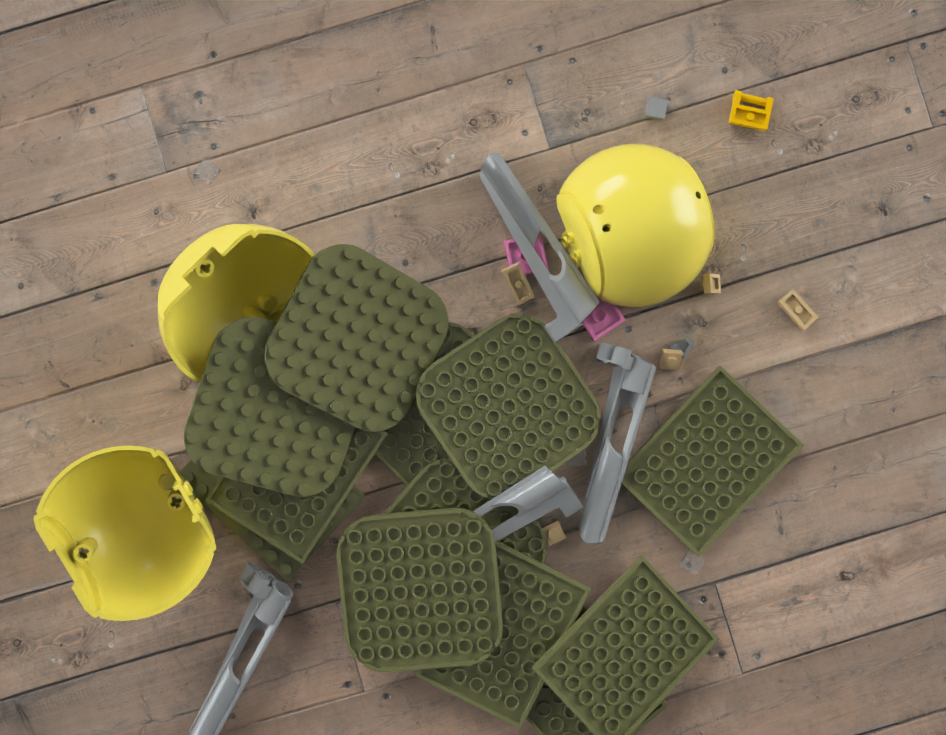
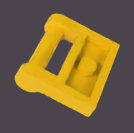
[728,90,773,132]

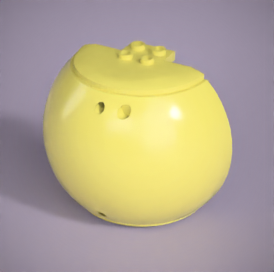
[557,144,715,307]
[158,224,315,383]
[34,445,216,621]

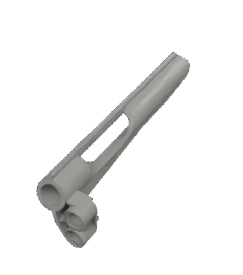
[479,153,600,343]
[578,342,656,544]
[473,466,583,542]
[188,562,293,735]

